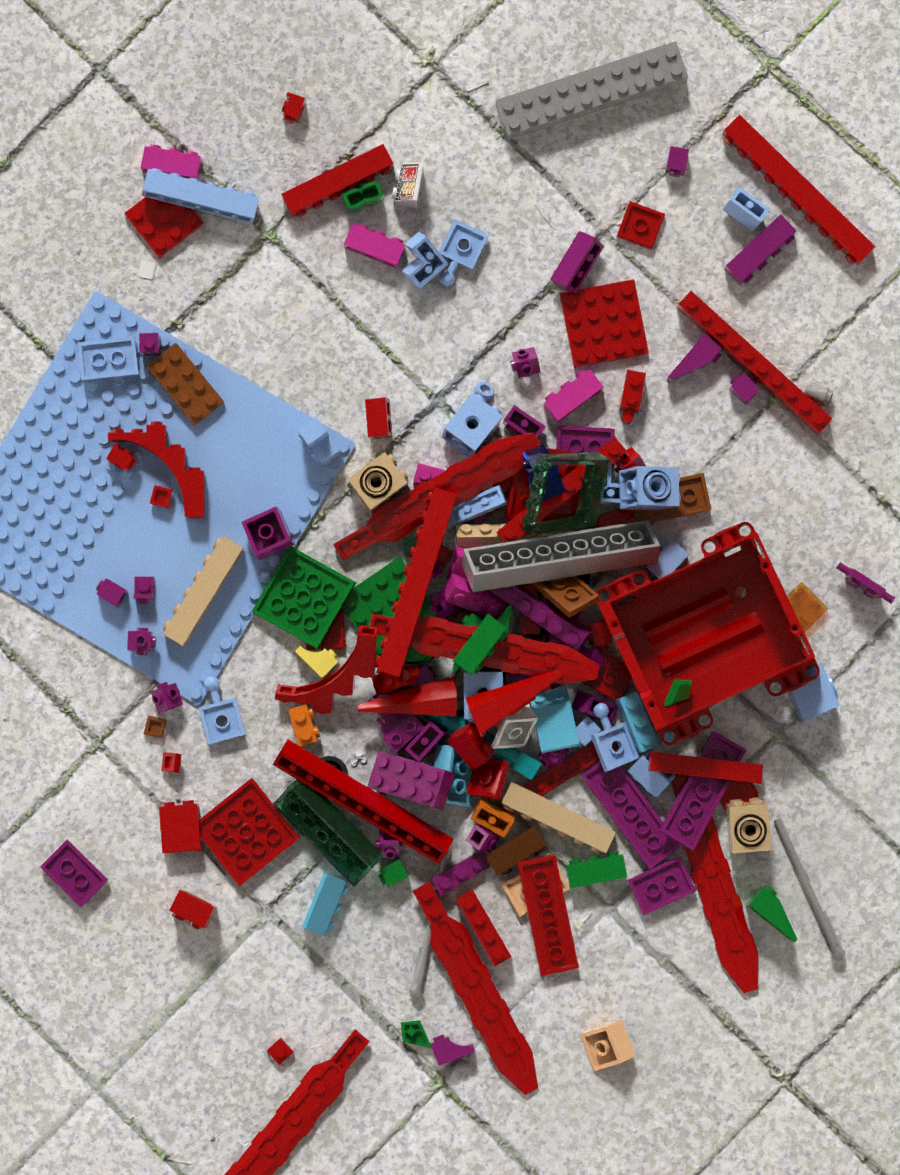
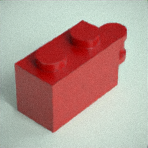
[619,370,646,424]
[371,664,419,695]

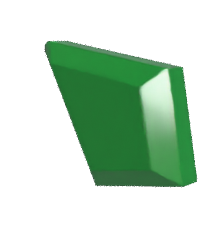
[663,679,692,708]
[401,1020,431,1048]

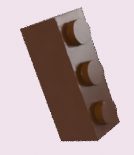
[485,825,547,877]

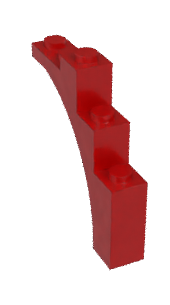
[108,421,205,518]
[275,625,379,714]

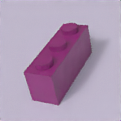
[550,231,604,294]

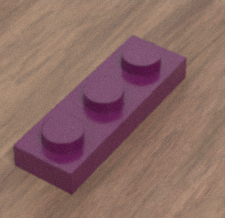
[430,851,490,896]

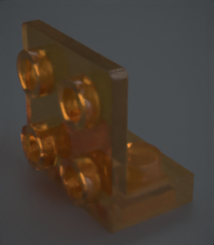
[787,582,828,633]

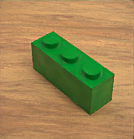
[453,614,507,676]
[565,851,627,889]

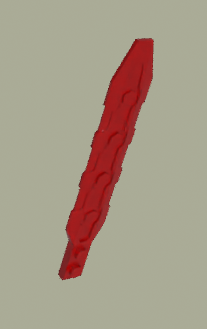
[333,432,541,560]
[370,613,600,684]
[671,774,758,993]
[412,881,538,1095]
[224,1029,370,1175]

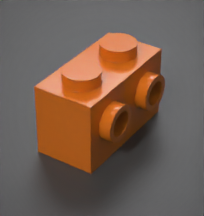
[288,704,320,747]
[471,797,516,838]

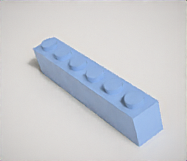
[142,168,259,224]

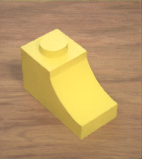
[295,646,339,679]

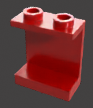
[159,800,203,853]

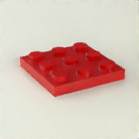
[124,197,204,259]

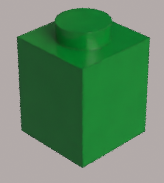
[378,859,409,887]

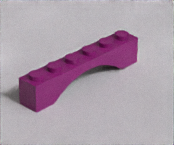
[489,585,593,651]

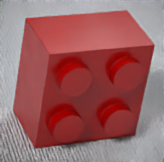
[169,889,217,930]

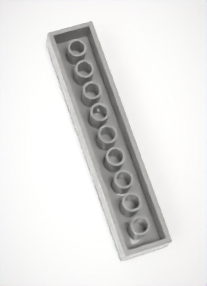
[496,41,688,140]
[462,520,660,592]

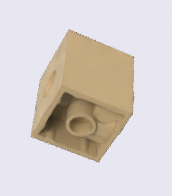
[348,452,409,514]
[726,798,772,854]

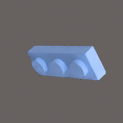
[450,485,507,526]

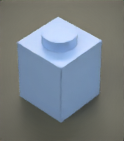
[576,716,601,747]

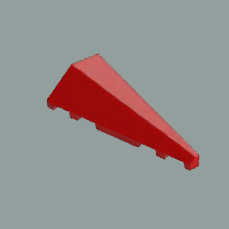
[466,669,564,737]
[357,676,457,716]

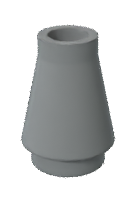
[804,386,833,406]

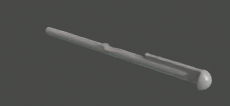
[774,818,845,961]
[409,848,451,999]

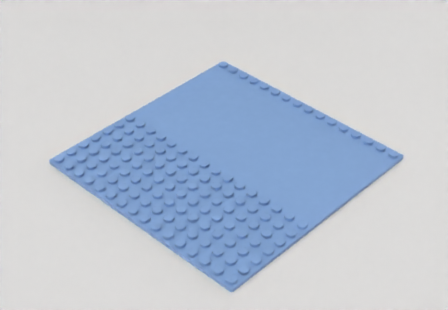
[0,292,355,705]

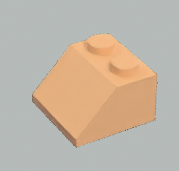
[581,1019,636,1071]

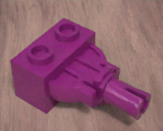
[369,694,424,754]

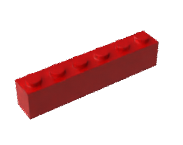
[281,144,394,218]

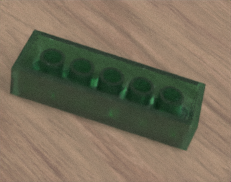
[272,779,384,887]

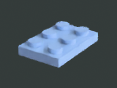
[77,336,139,381]

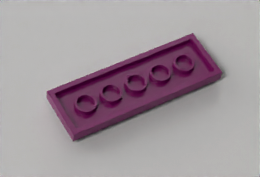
[659,731,746,851]
[581,762,681,869]

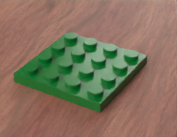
[251,546,356,649]
[342,556,442,658]

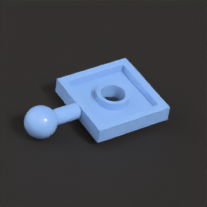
[439,219,489,286]
[198,676,246,745]
[591,703,640,772]

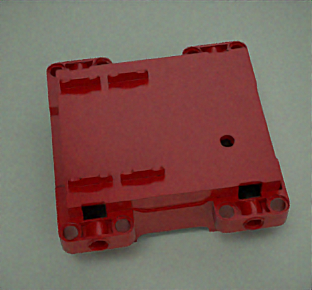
[596,522,820,746]

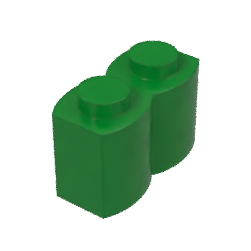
[343,182,384,213]

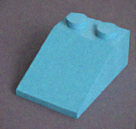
[530,686,580,753]

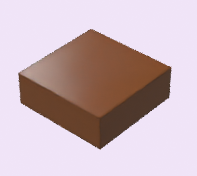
[143,715,167,739]

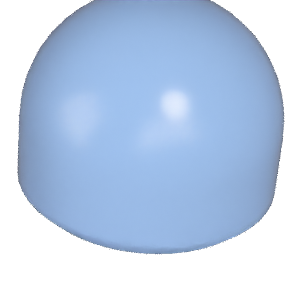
[474,382,494,401]

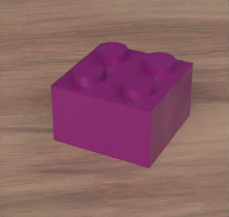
[241,506,295,560]

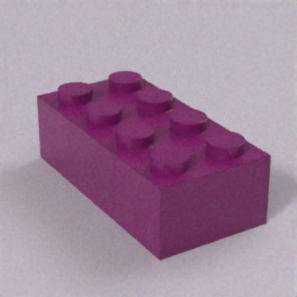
[367,751,455,811]

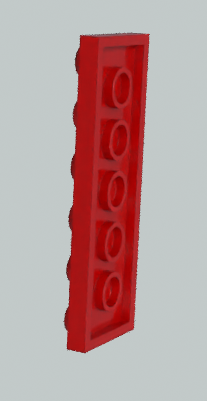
[517,854,579,976]

